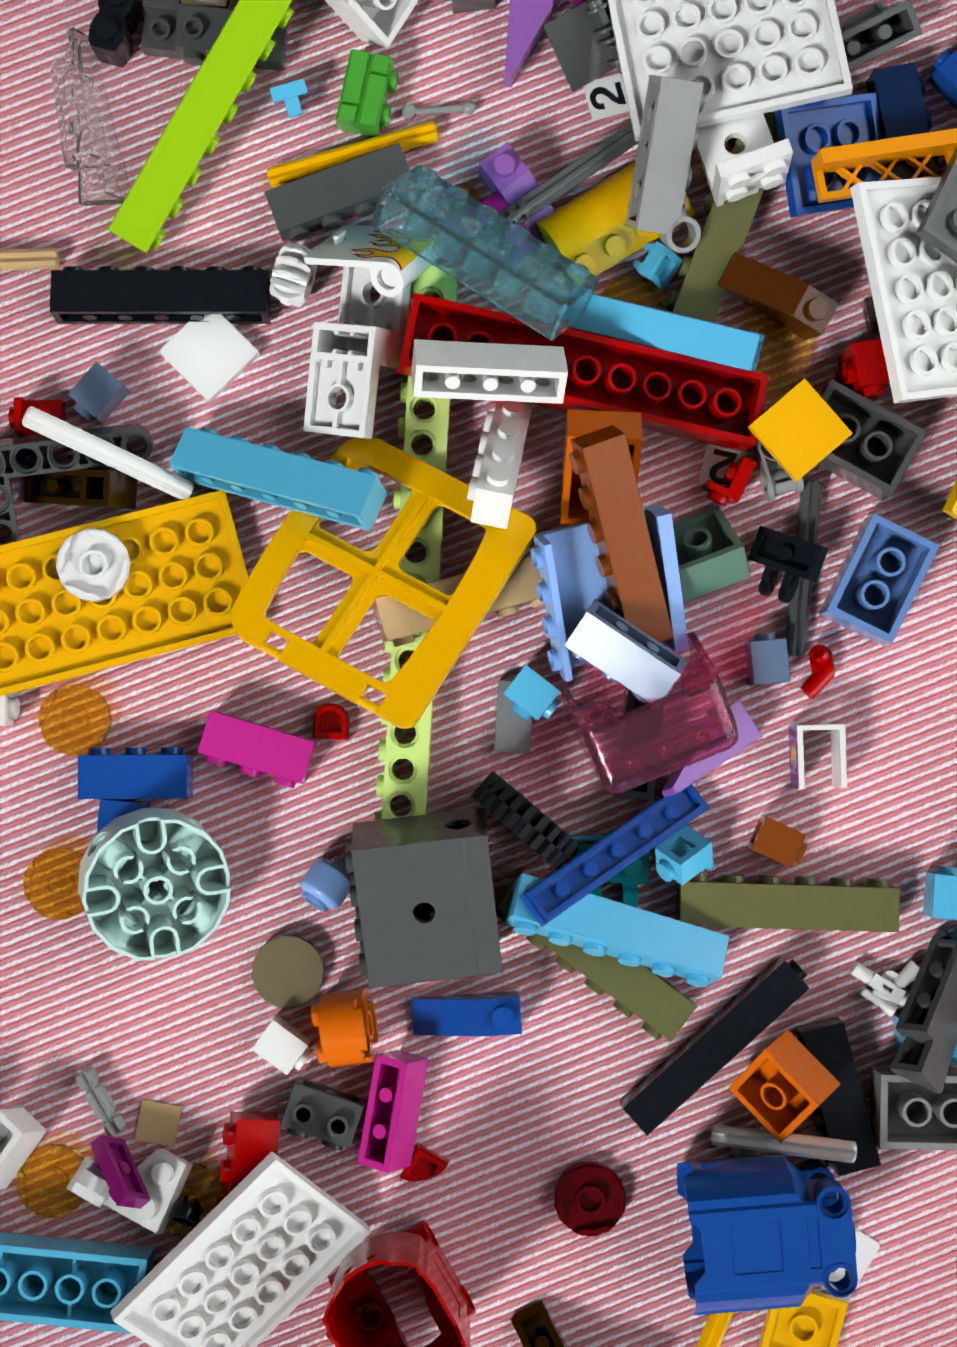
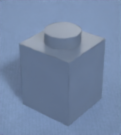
[68,362,130,424]
[745,633,791,686]

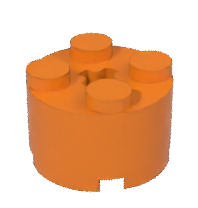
[311,988,379,1068]

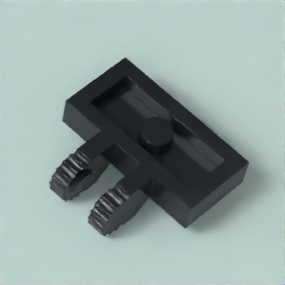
[748,526,829,603]

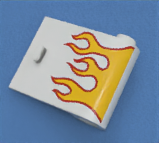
[304,224,442,297]

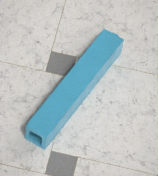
[540,284,765,371]

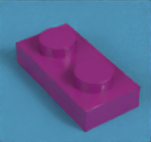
[91,1135,151,1209]

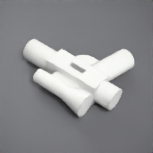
[849,961,919,1017]

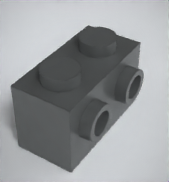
[281,1077,366,1150]

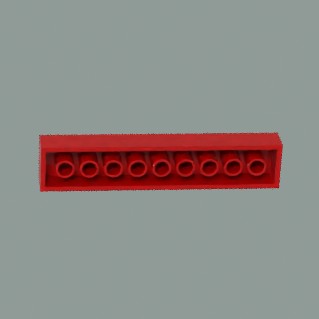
[396,293,769,452]

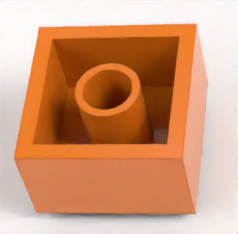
[728,1029,841,1143]

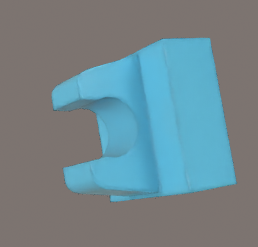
[269,78,308,119]
[633,241,683,291]

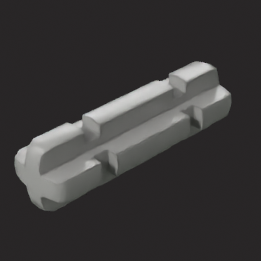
[75,1066,125,1136]

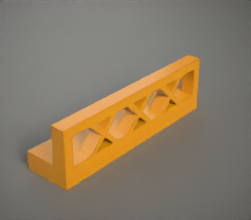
[810,128,957,203]

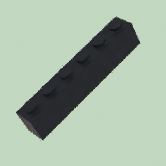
[50,266,271,324]

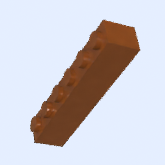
[569,425,674,642]

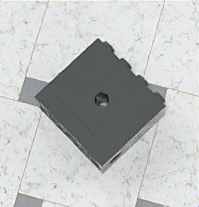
[345,808,503,988]

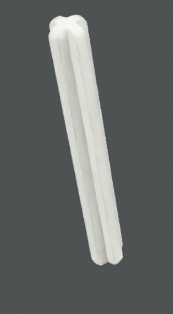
[22,406,194,500]

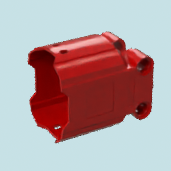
[322,1219,476,1347]

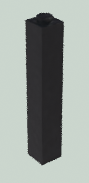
[620,957,810,1136]

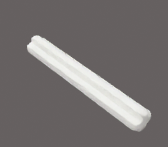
[711,1124,857,1163]

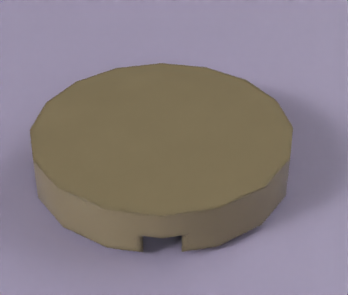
[252,935,324,1008]

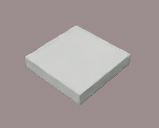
[158,314,260,404]

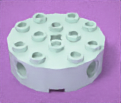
[78,808,231,961]

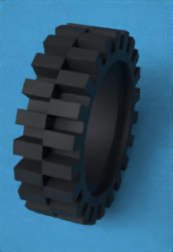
[471,771,579,870]

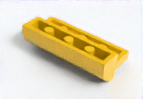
[536,161,696,289]

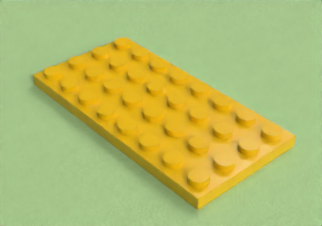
[0,490,248,697]

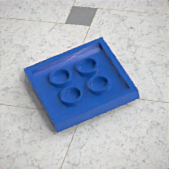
[774,92,887,218]

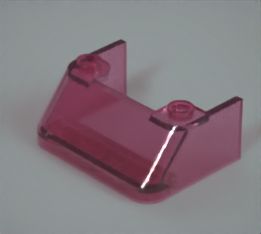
[559,631,739,793]

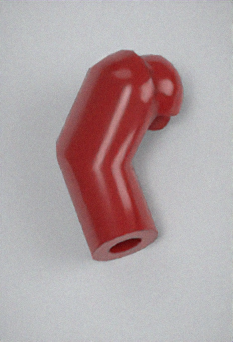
[800,644,835,700]

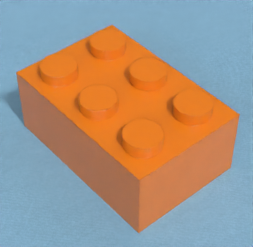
[560,409,643,524]

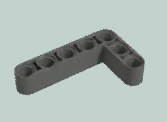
[0,424,153,545]

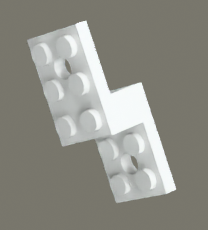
[303,267,411,439]

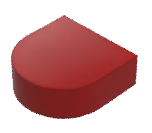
[312,703,350,740]

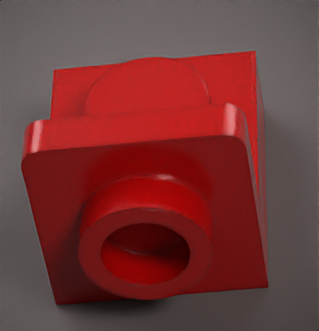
[8,397,65,437]
[702,456,757,507]

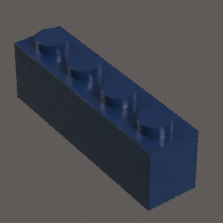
[866,62,938,179]

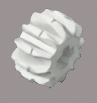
[269,242,318,307]

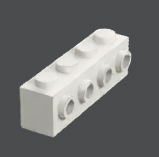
[411,339,568,404]
[467,401,533,529]

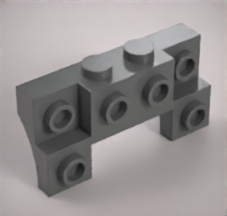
[141,0,288,71]

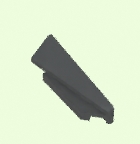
[890,929,957,1094]

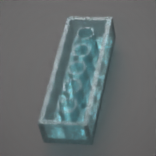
[370,165,600,341]

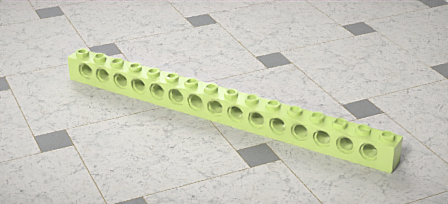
[375,265,458,820]

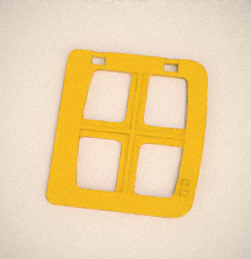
[231,437,537,729]

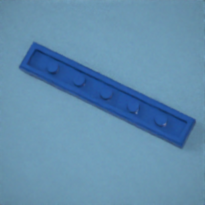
[520,784,710,927]

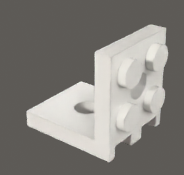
[696,114,793,207]

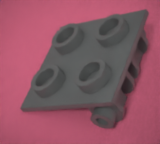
[543,0,621,92]

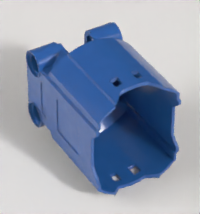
[676,1154,858,1315]

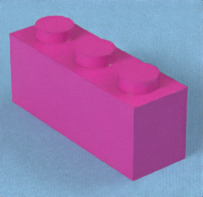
[197,711,317,788]
[357,1050,429,1173]

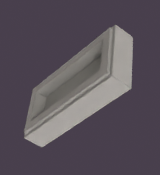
[494,680,532,754]

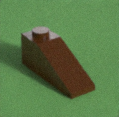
[717,252,839,340]

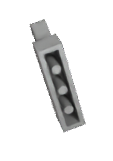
[625,74,705,253]

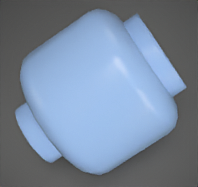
[300,856,352,912]

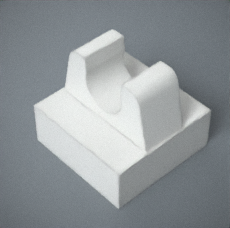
[66,1156,110,1208]

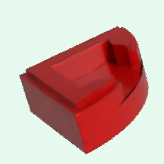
[400,1143,449,1182]

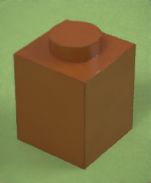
[746,815,807,868]

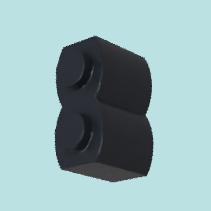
[89,0,143,68]

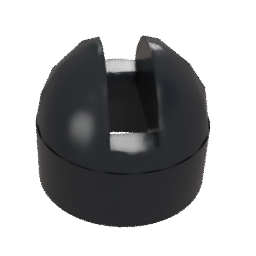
[169,1196,201,1227]

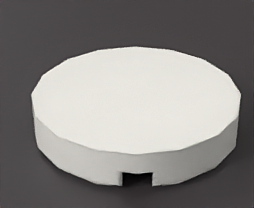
[56,528,131,602]

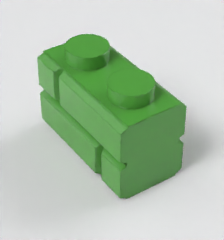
[336,49,399,137]

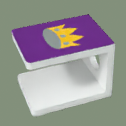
[789,724,847,789]

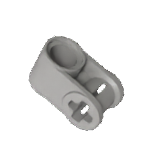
[753,439,804,501]

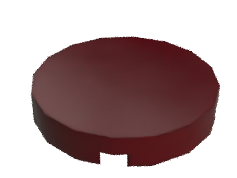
[554,1161,626,1236]

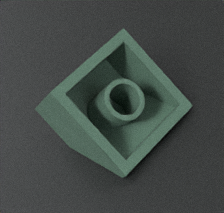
[673,505,750,604]

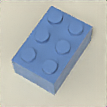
[819,513,940,646]

